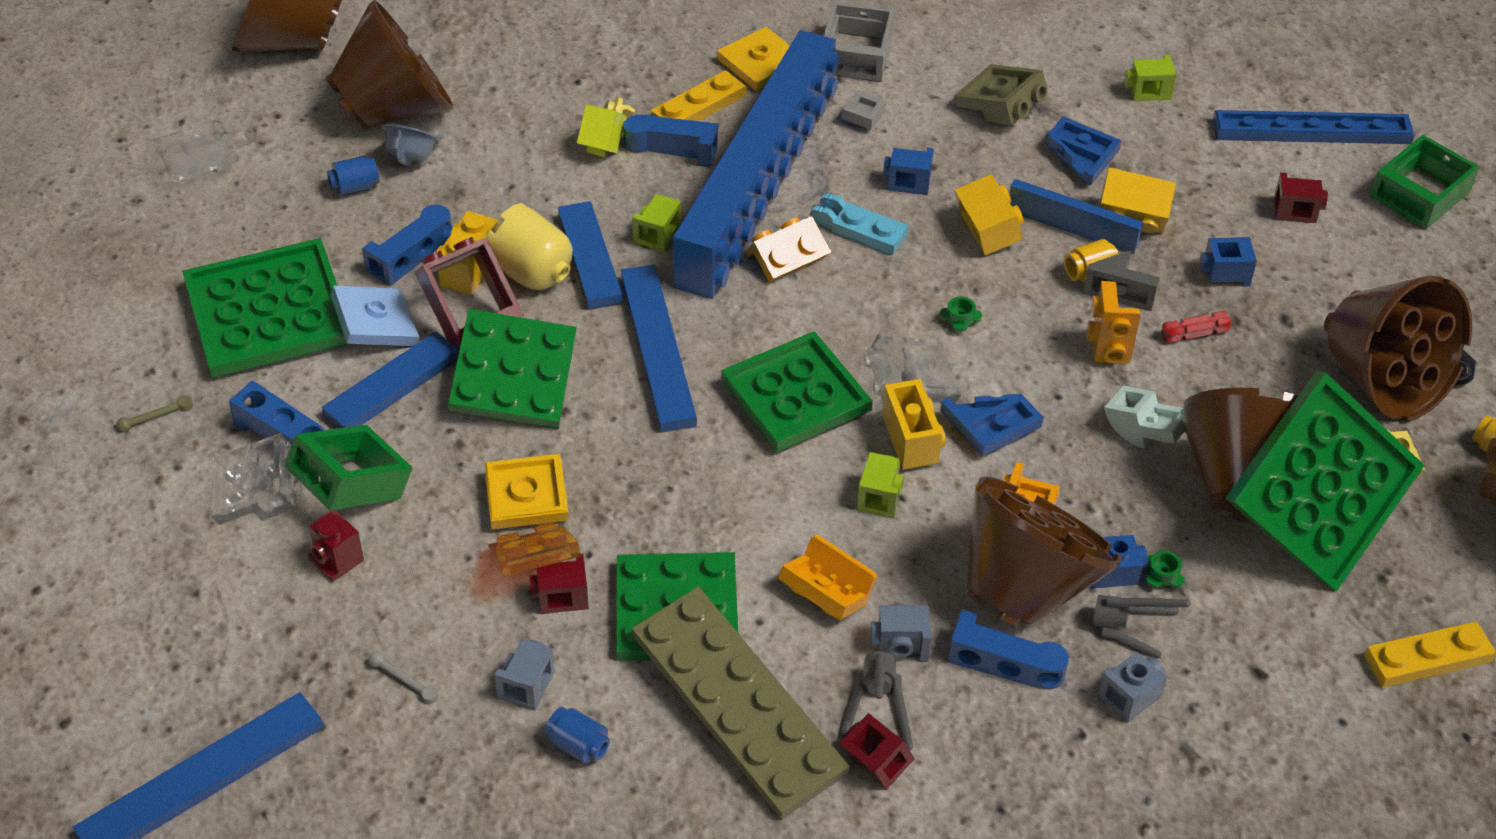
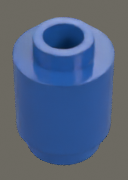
[327,156,380,196]
[545,707,610,764]

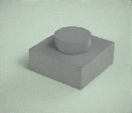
[842,91,886,130]

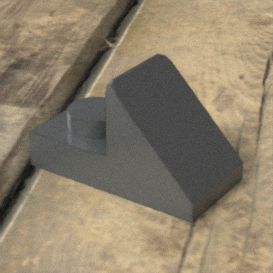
[1083,251,1160,311]

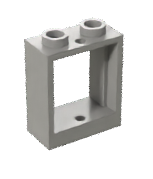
[824,1,895,82]

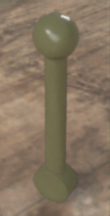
[116,396,193,432]

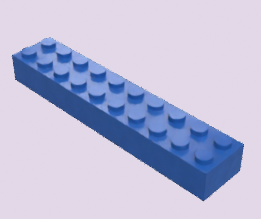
[673,30,839,299]

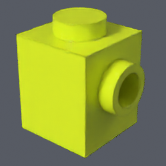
[577,104,626,157]

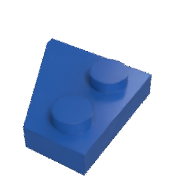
[1046,116,1122,185]
[940,394,1044,457]

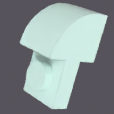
[1104,386,1185,449]

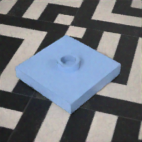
[330,285,419,346]

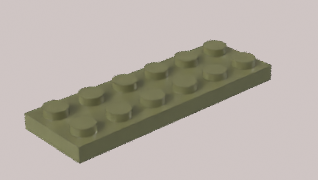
[632,586,850,820]

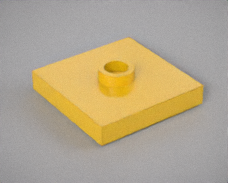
[717,27,790,91]
[484,454,569,529]

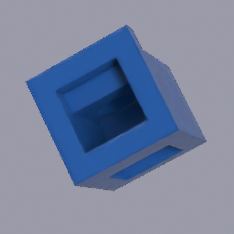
[883,147,934,195]
[1199,237,1257,287]
[1091,535,1148,589]

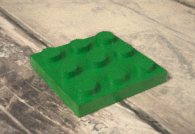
[448,308,577,429]
[721,331,873,452]
[617,552,738,661]

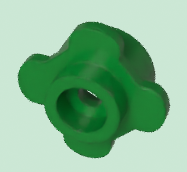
[939,296,982,332]
[1146,551,1185,588]

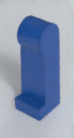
[624,115,718,168]
[362,205,452,286]
[229,380,325,452]
[948,609,1069,689]

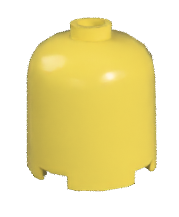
[486,203,573,290]

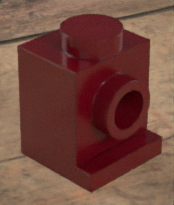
[1274,172,1328,223]
[308,509,364,582]
[529,554,589,614]
[840,713,915,790]

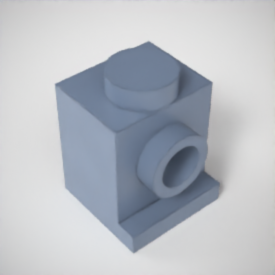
[870,605,931,662]
[494,639,555,710]
[1098,652,1167,723]

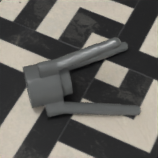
[1093,595,1191,658]
[841,651,913,751]

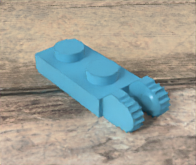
[809,192,909,255]

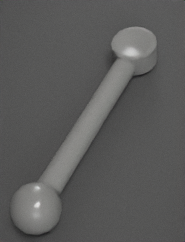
[368,651,438,704]

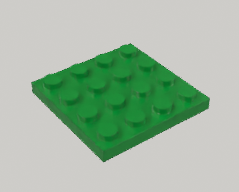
[182,238,347,378]
[1226,371,1425,592]

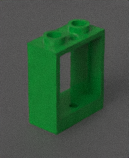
[1370,135,1480,229]
[284,425,413,511]

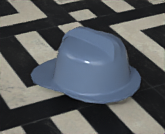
[382,124,444,167]

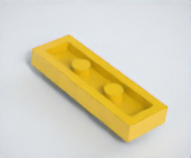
[651,70,746,121]
[1364,621,1496,688]

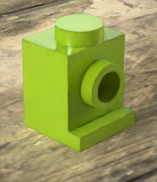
[1124,54,1176,101]
[632,194,681,252]
[857,452,904,518]

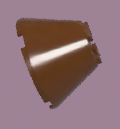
[232,0,342,53]
[325,0,454,131]
[1324,276,1472,421]
[1180,387,1298,522]
[964,476,1122,626]

